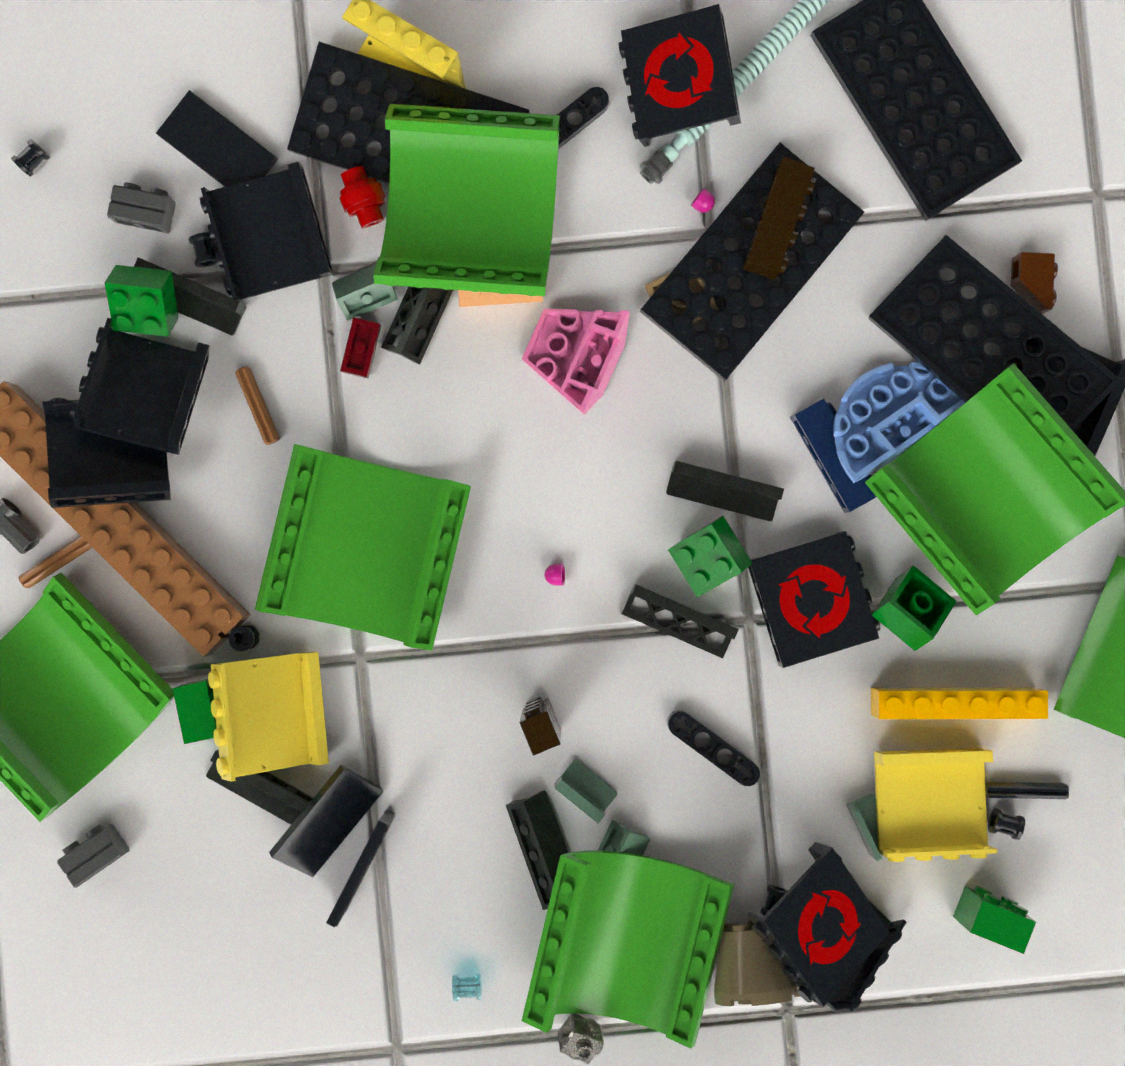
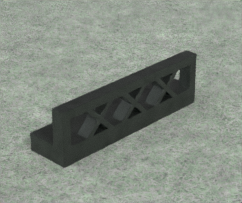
[381,286,453,364]
[621,584,739,659]

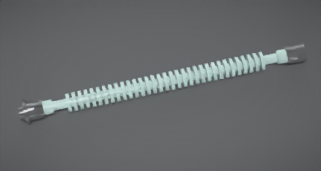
[640,0,829,184]

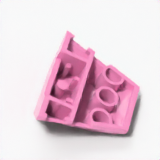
[522,309,630,415]

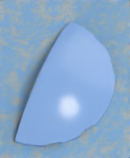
[833,362,965,483]

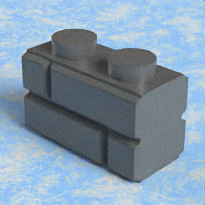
[107,182,176,234]
[57,824,130,888]

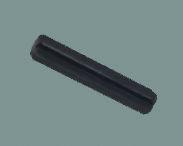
[985,782,1069,799]

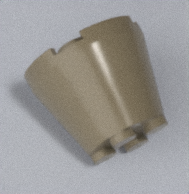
[714,920,800,1006]

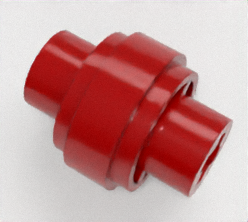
[339,166,386,229]

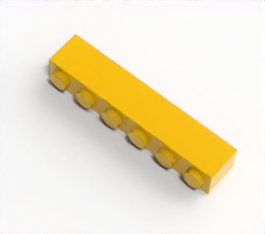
[871,687,1048,719]

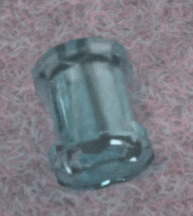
[452,974,482,1002]

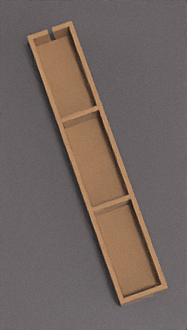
[0,381,251,657]

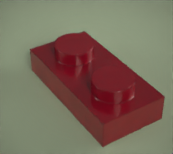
[340,317,381,379]

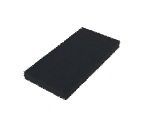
[156,90,278,187]
[269,765,384,877]
[326,809,395,928]

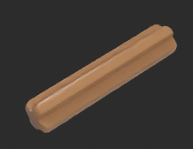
[235,366,279,445]
[18,536,92,588]

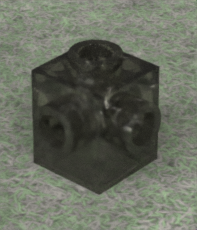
[558,1013,604,1064]

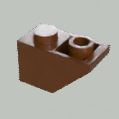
[1011,252,1058,314]

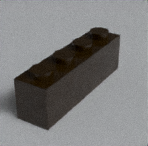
[742,157,816,280]
[519,696,561,756]

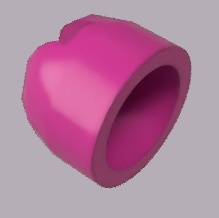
[691,188,715,213]
[544,563,565,586]

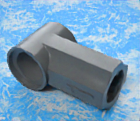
[0,498,41,554]

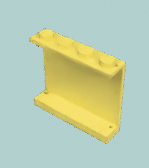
[342,0,466,108]
[208,652,329,782]
[874,748,997,862]

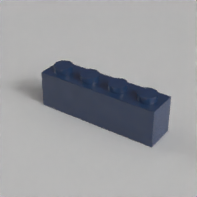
[790,399,876,513]

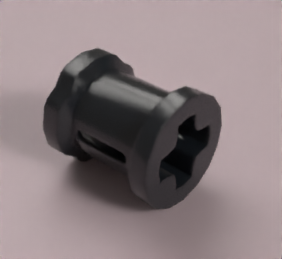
[11,139,50,177]
[188,232,218,267]
[229,626,260,652]
[988,808,1025,840]
[760,885,788,916]

